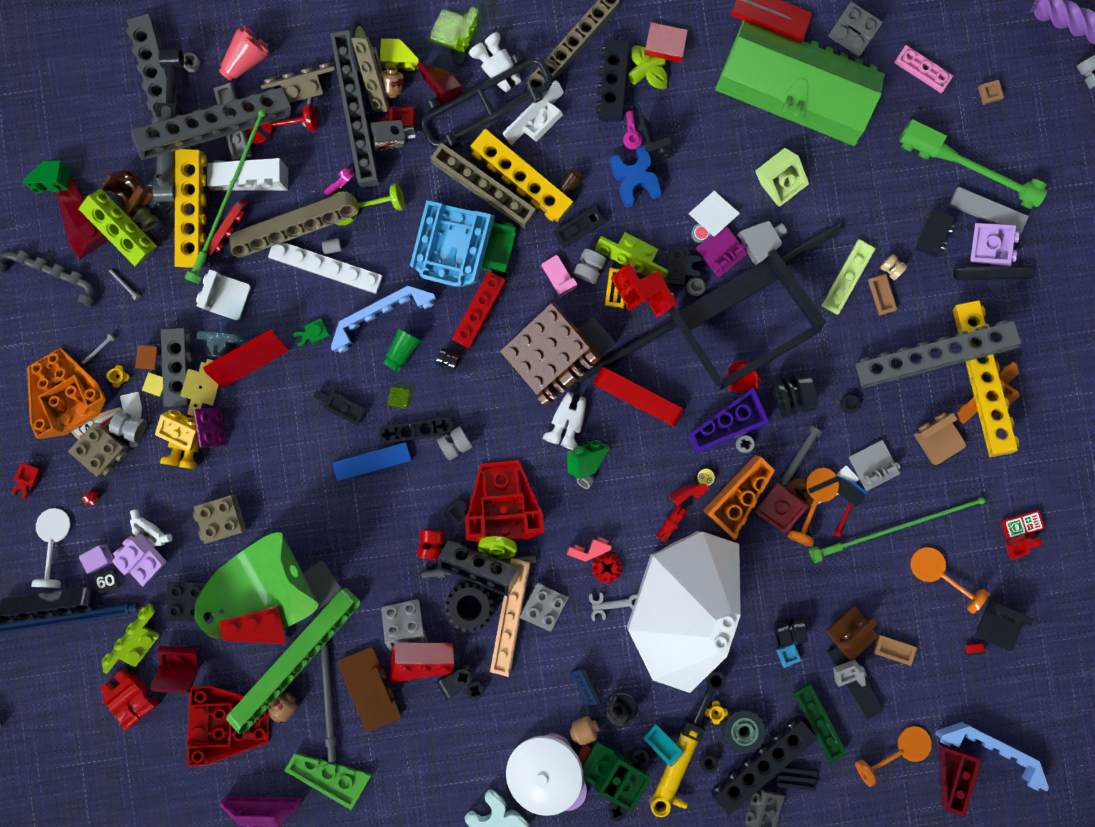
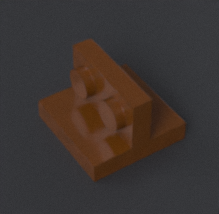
[825,606,879,661]

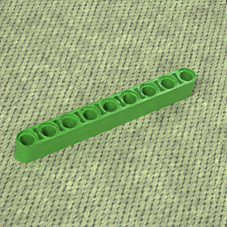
[226,588,361,734]

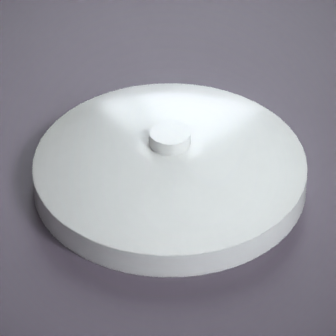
[506,736,584,815]

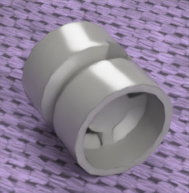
[1076,55,1095,89]
[573,249,606,284]
[109,410,146,443]
[437,426,472,461]

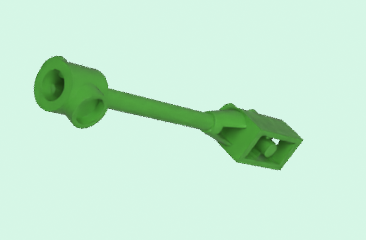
[899,119,1047,209]

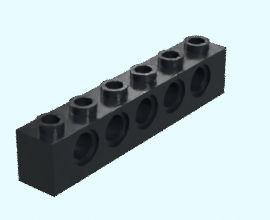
[711,717,817,816]

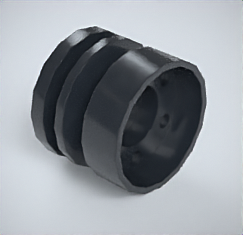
[772,371,818,418]

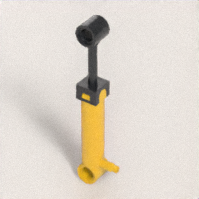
[649,668,726,817]

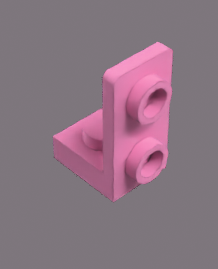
[541,255,577,297]

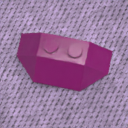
[220,796,303,827]

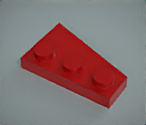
[206,198,250,255]
[219,605,286,644]

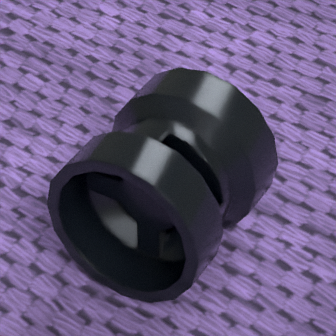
[435,348,461,372]

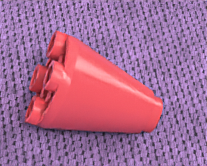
[219,25,269,81]

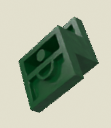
[582,740,652,812]

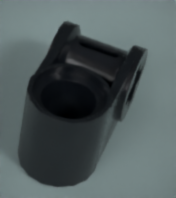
[435,665,474,699]

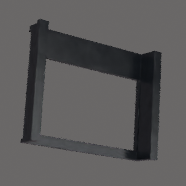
[668,249,826,390]

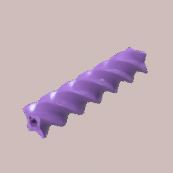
[1029,0,1095,44]

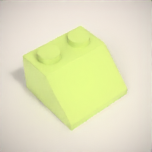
[755,148,809,207]

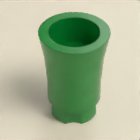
[383,327,421,372]

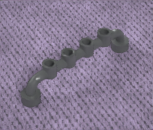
[0,250,95,308]

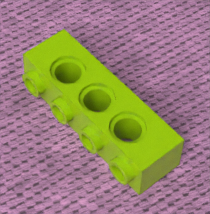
[79,189,157,266]

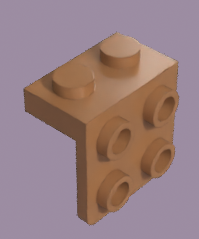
[913,412,966,465]

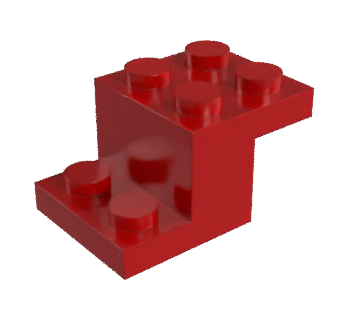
[611,263,677,318]

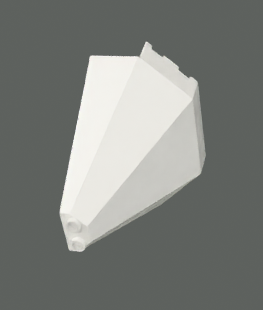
[627,531,741,693]

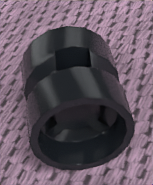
[774,618,808,648]

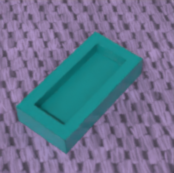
[643,724,685,767]

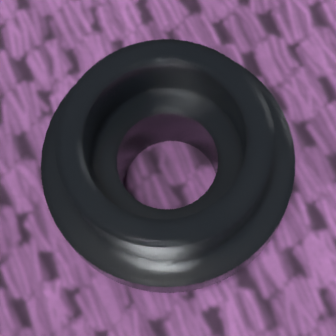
[699,752,719,772]

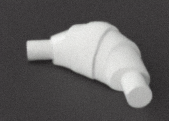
[130,509,172,547]

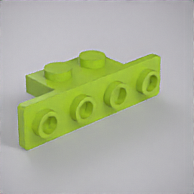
[595,232,669,278]
[102,603,159,674]

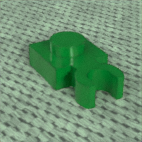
[293,318,330,347]

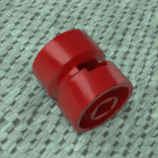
[417,529,445,560]

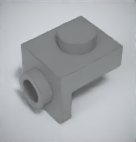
[833,660,867,686]

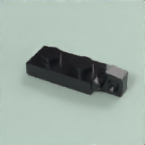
[313,390,367,426]

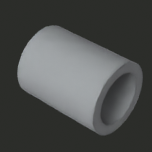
[322,238,342,254]

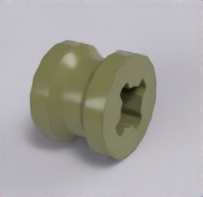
[133,207,159,231]

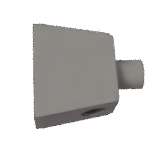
[737,221,787,266]

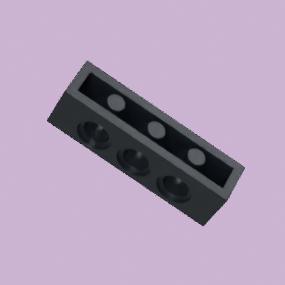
[596,39,629,122]
[438,540,519,597]

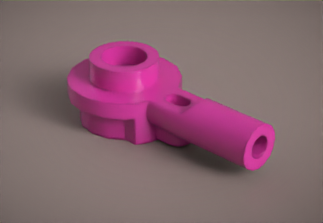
[623,111,642,150]
[324,167,356,197]

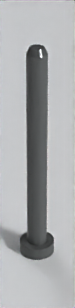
[780,426,823,486]

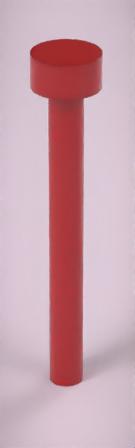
[833,503,852,537]

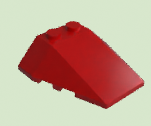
[465,460,544,542]

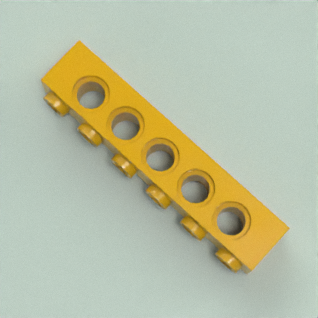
[471,129,573,223]
[175,149,207,268]

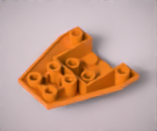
[27,348,106,439]

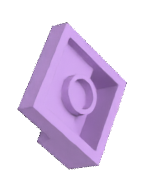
[970,223,1020,266]
[112,534,167,587]

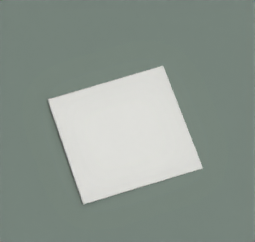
[689,191,740,236]

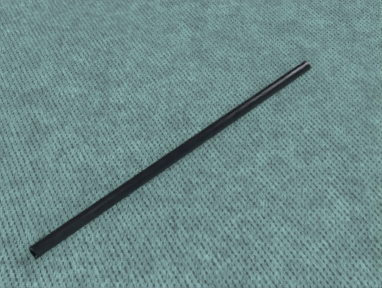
[578,223,842,383]

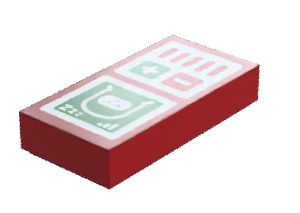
[1000,510,1045,540]

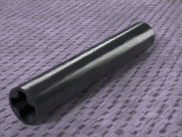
[953,266,1034,280]

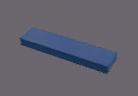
[332,442,412,481]

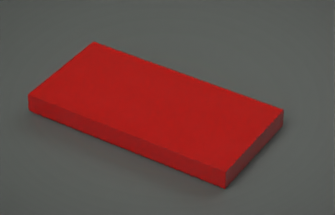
[203,329,289,388]

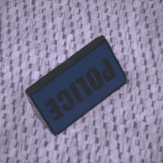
[571,665,601,706]

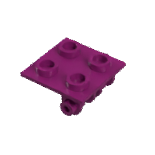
[696,226,748,278]
[193,408,227,448]

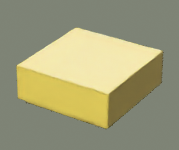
[142,372,163,397]

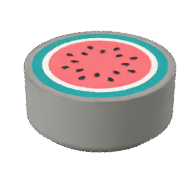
[691,224,711,243]

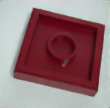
[754,481,809,534]

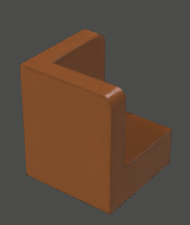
[135,345,162,370]

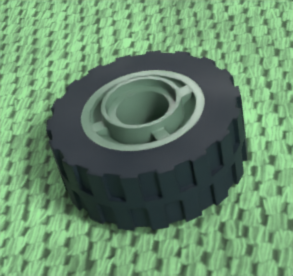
[721,708,766,754]

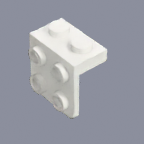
[196,270,251,320]

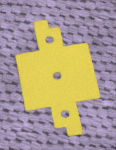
[181,359,218,416]

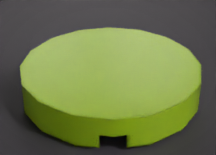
[478,536,517,560]

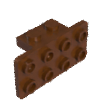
[338,647,401,732]

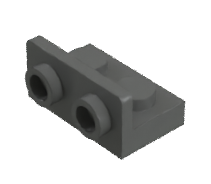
[745,788,785,827]

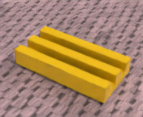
[605,268,624,309]

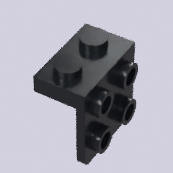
[638,115,678,160]

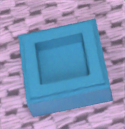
[776,642,802,668]

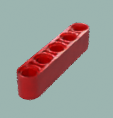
[593,367,684,427]

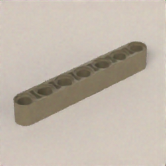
[528,0,620,91]
[229,192,356,257]

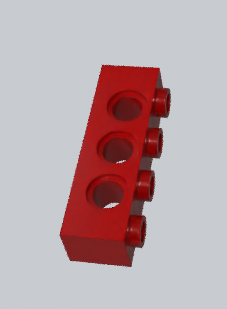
[452,271,506,350]

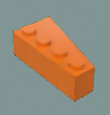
[703,455,775,540]

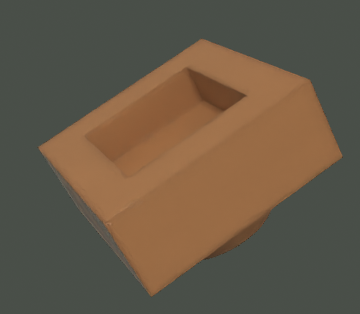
[978,80,1004,105]

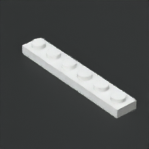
[268,242,383,294]

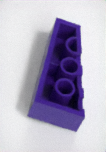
[688,387,769,455]

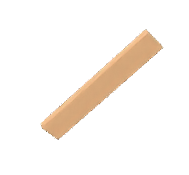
[490,558,531,676]

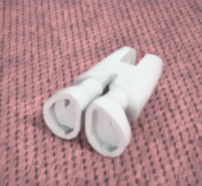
[469,32,521,92]
[543,392,586,450]

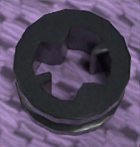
[467,680,484,700]

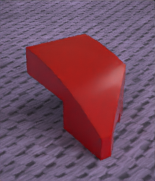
[377,107,416,128]
[668,484,710,506]

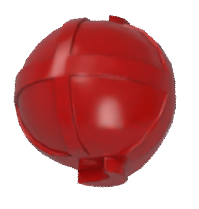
[724,360,760,393]

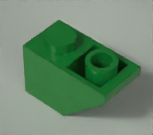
[23,160,71,193]
[567,440,609,479]

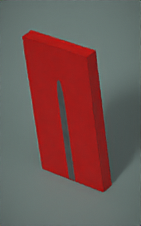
[731,0,812,43]

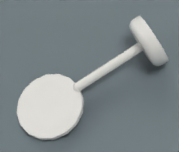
[31,508,71,588]

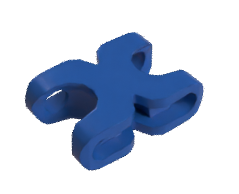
[609,145,661,208]

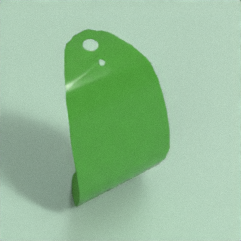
[194,532,319,639]

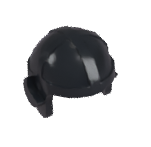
[605,693,640,728]

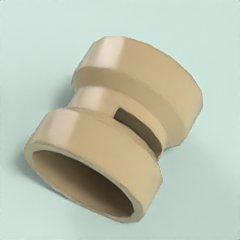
[880,254,908,280]

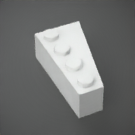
[207,158,288,191]

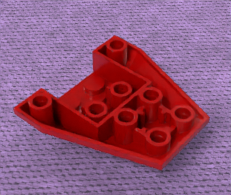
[187,686,269,766]

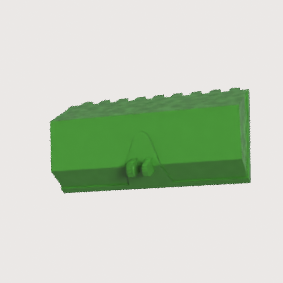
[715,20,885,146]

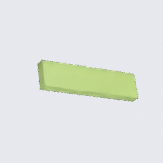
[821,239,876,315]

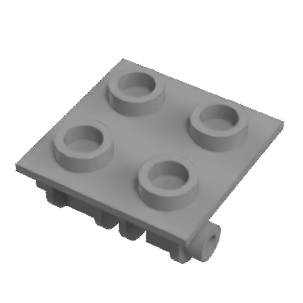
[848,440,900,491]
[519,582,569,632]

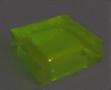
[387,387,410,409]

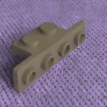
[351,37,389,112]
[261,62,336,103]

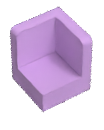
[79,544,114,574]

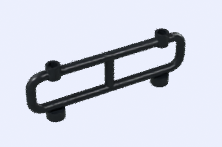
[421,52,552,148]

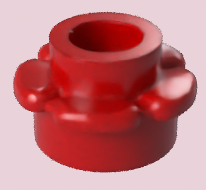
[81,488,100,505]

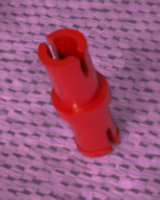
[655,506,687,543]

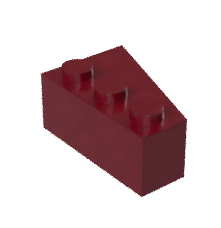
[938,742,981,817]

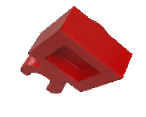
[12,462,42,499]

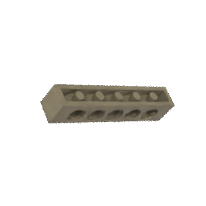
[430,143,536,229]

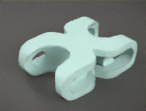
[464,789,530,827]

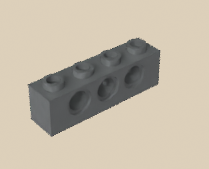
[161,328,194,407]

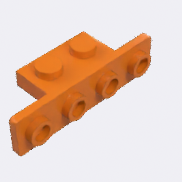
[957,362,1020,424]

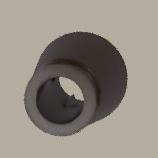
[558,168,584,196]

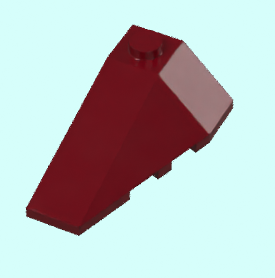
[55,176,109,259]

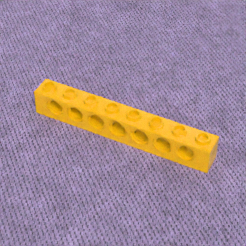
[953,300,1019,458]

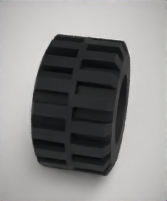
[445,581,495,632]

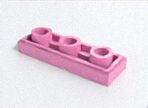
[894,45,953,93]

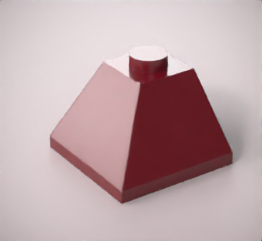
[417,62,462,104]

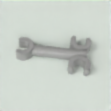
[589,592,638,621]

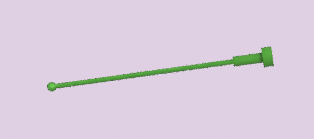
[184,109,266,284]
[809,497,986,563]

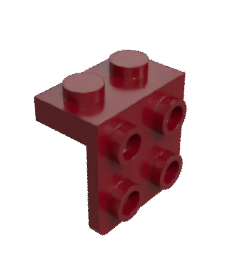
[150,646,201,694]

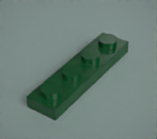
[792,683,847,763]

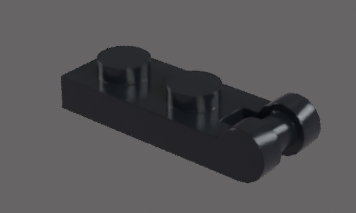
[553,205,608,249]

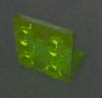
[429,7,478,53]

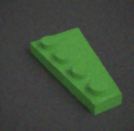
[284,752,372,810]

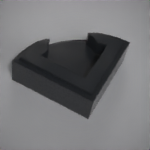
[450,41,469,67]

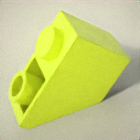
[380,39,419,71]

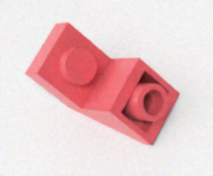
[567,537,612,562]

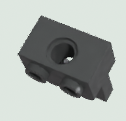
[828,2,883,57]

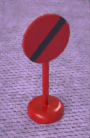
[245,104,319,144]

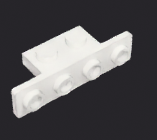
[503,80,564,145]

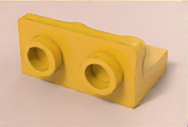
[155,410,198,451]

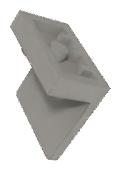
[381,599,428,651]

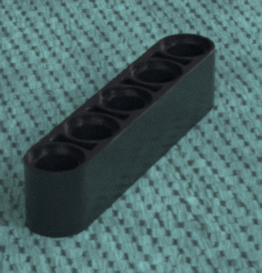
[0,588,94,624]

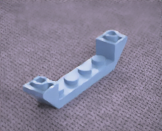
[331,286,437,353]
[935,722,1049,791]

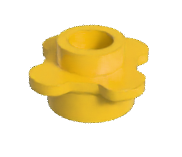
[106,365,130,388]
[705,701,728,724]

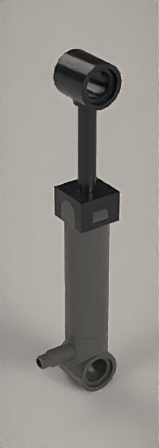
[153,48,184,202]

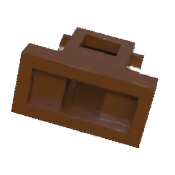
[102,170,153,219]

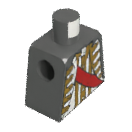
[371,120,415,152]

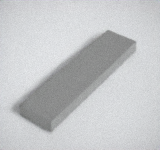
[213,83,252,161]
[949,187,1028,234]

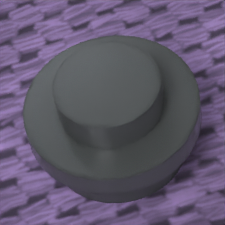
[686,277,705,296]

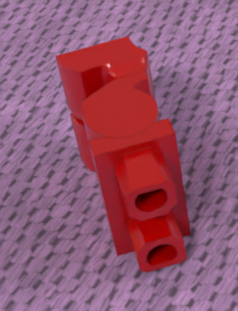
[100,669,161,731]

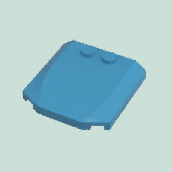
[410,200,495,288]

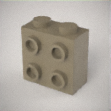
[68,422,129,477]
[193,495,247,544]

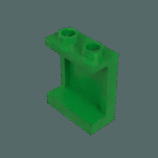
[481,220,517,275]

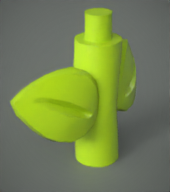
[628,46,667,89]

